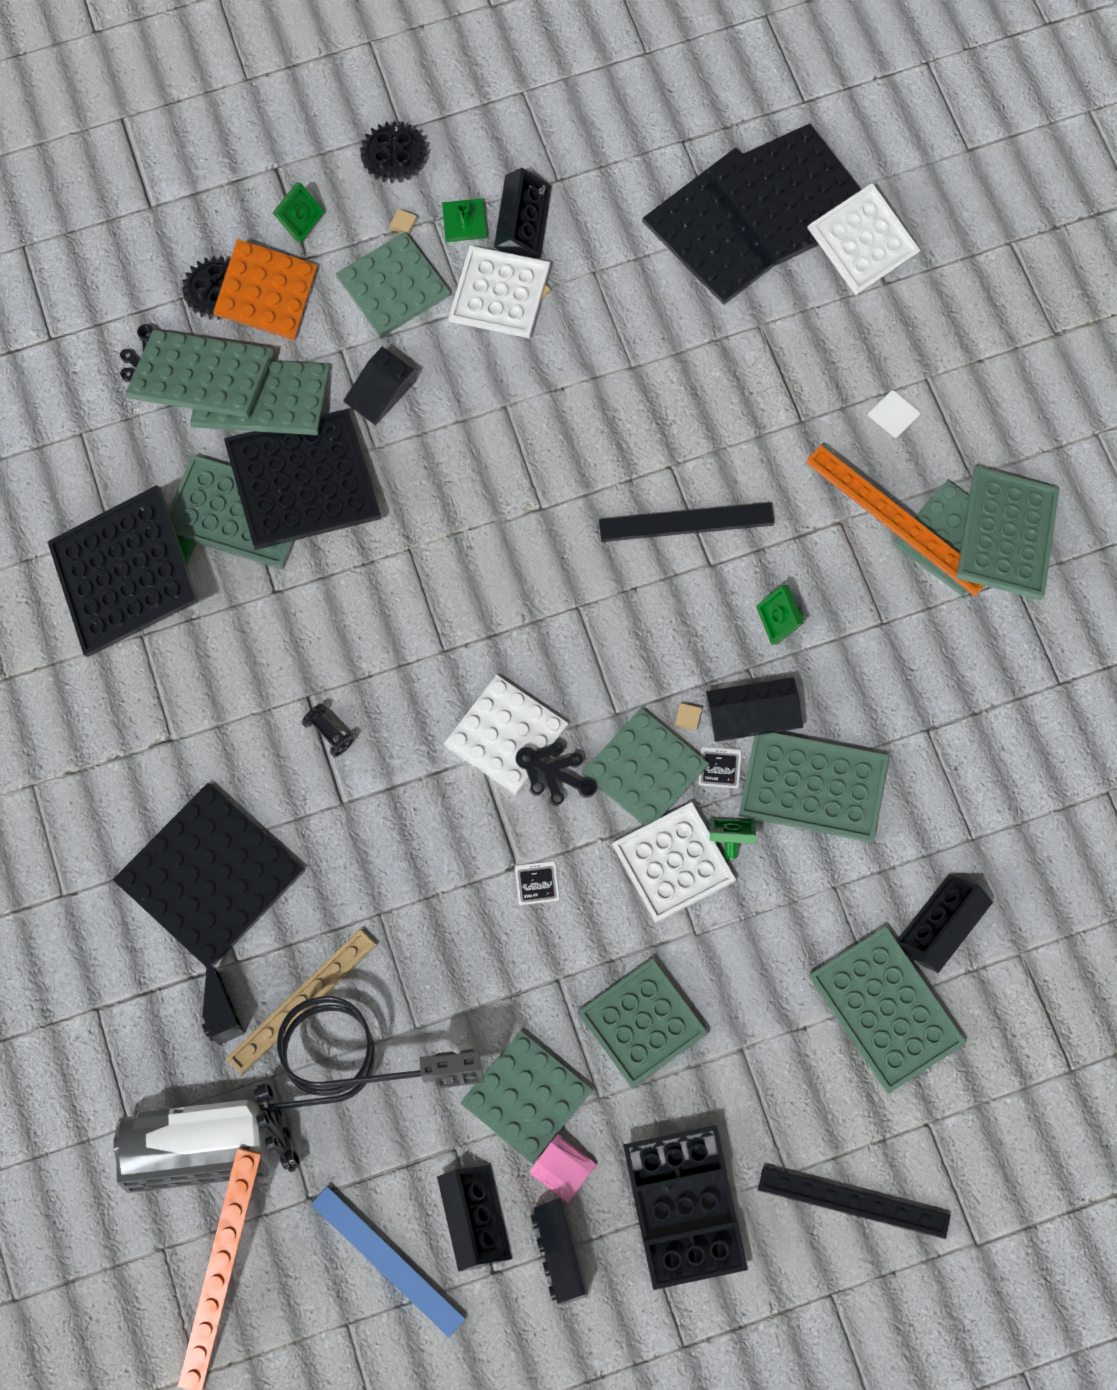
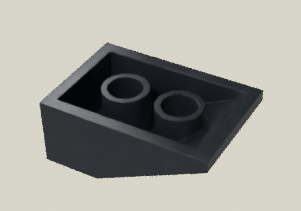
[343,346,416,426]
[202,962,245,1045]

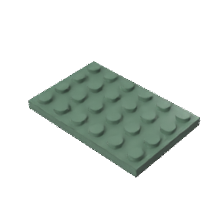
[125,330,273,418]
[190,361,330,435]
[169,455,293,570]
[956,466,1059,601]
[739,733,889,843]
[808,926,966,1095]

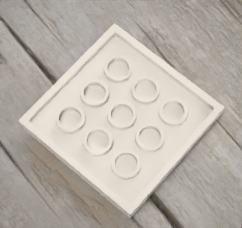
[807,183,921,295]
[448,246,550,339]
[444,675,569,795]
[612,802,736,924]

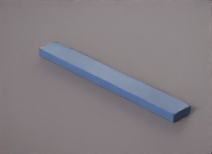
[311,1187,466,1338]

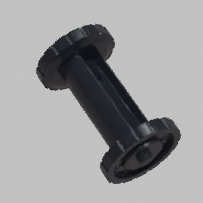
[302,703,355,757]

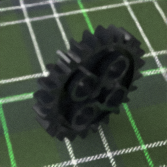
[360,121,427,183]
[182,256,231,320]

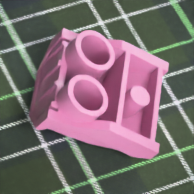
[530,1134,597,1203]

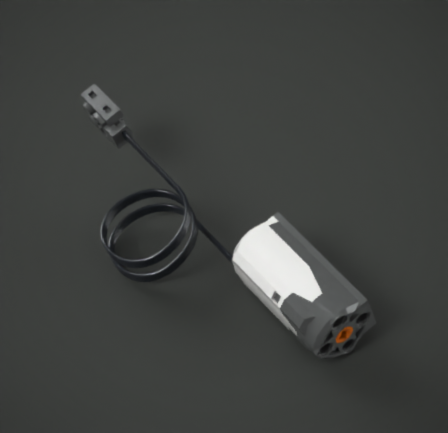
[114,996,485,1193]

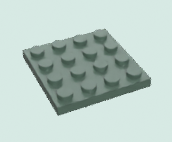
[335,232,450,338]
[893,480,969,597]
[582,708,709,826]
[577,958,708,1089]
[460,1031,593,1164]

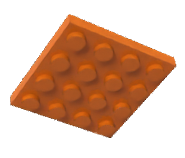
[213,239,317,340]

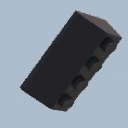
[494,167,552,259]
[706,677,803,742]
[896,874,993,973]
[437,1165,512,1272]
[531,1198,586,1305]

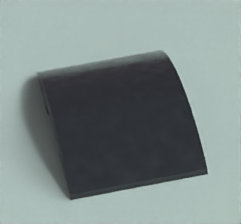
[623,1125,748,1290]

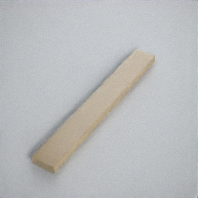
[226,928,377,1076]

